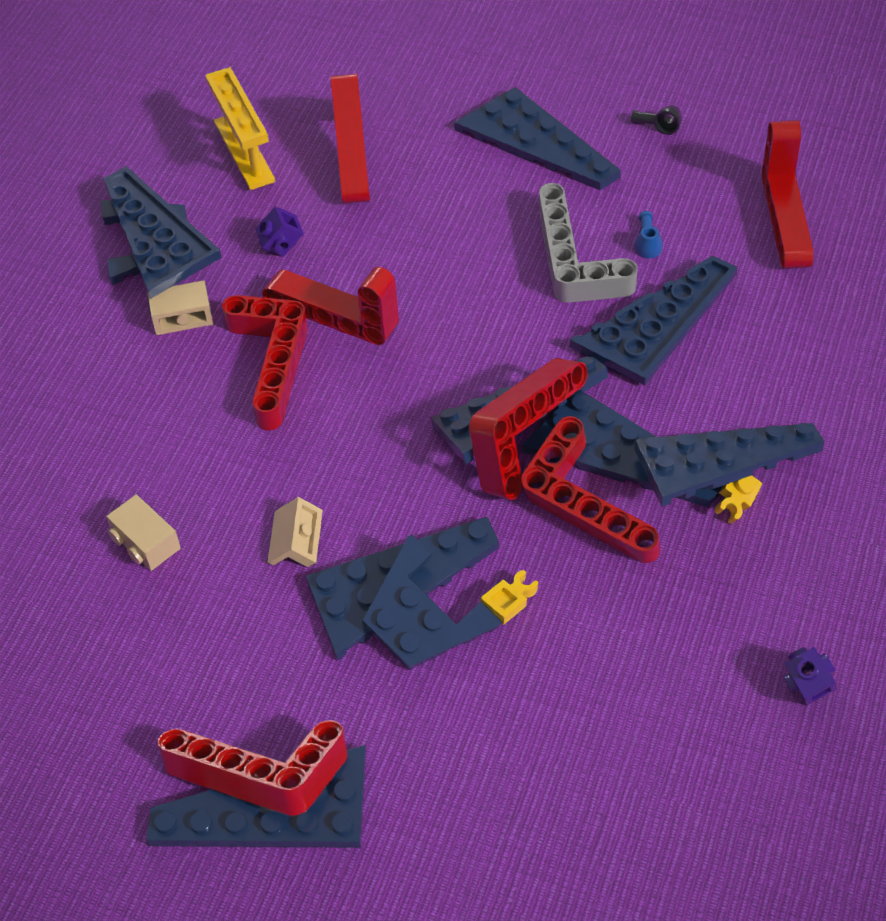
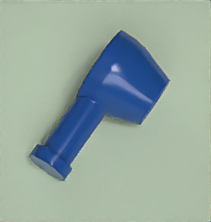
[634,211,663,259]

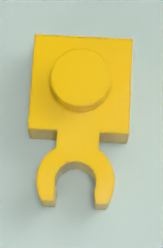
[715,476,763,524]
[480,570,539,625]

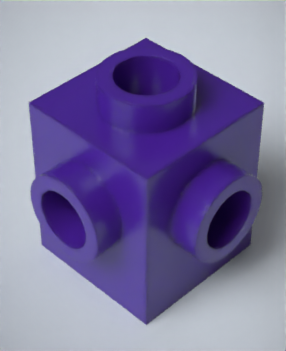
[255,206,304,256]
[783,647,837,705]

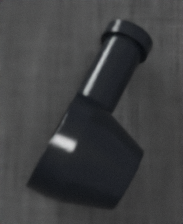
[631,105,682,135]

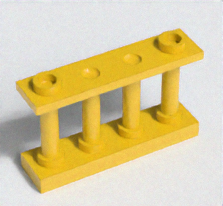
[205,67,275,190]

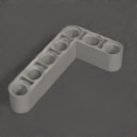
[539,183,638,303]

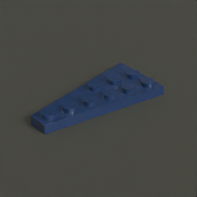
[454,87,621,190]
[104,166,221,299]
[570,255,738,386]
[431,356,608,464]
[521,392,722,508]
[634,423,824,507]
[306,517,499,661]
[146,745,367,848]

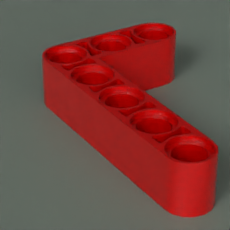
[330,73,370,204]
[762,120,814,269]
[262,266,399,345]
[222,295,308,431]
[469,358,588,500]
[521,416,661,563]
[158,720,348,816]

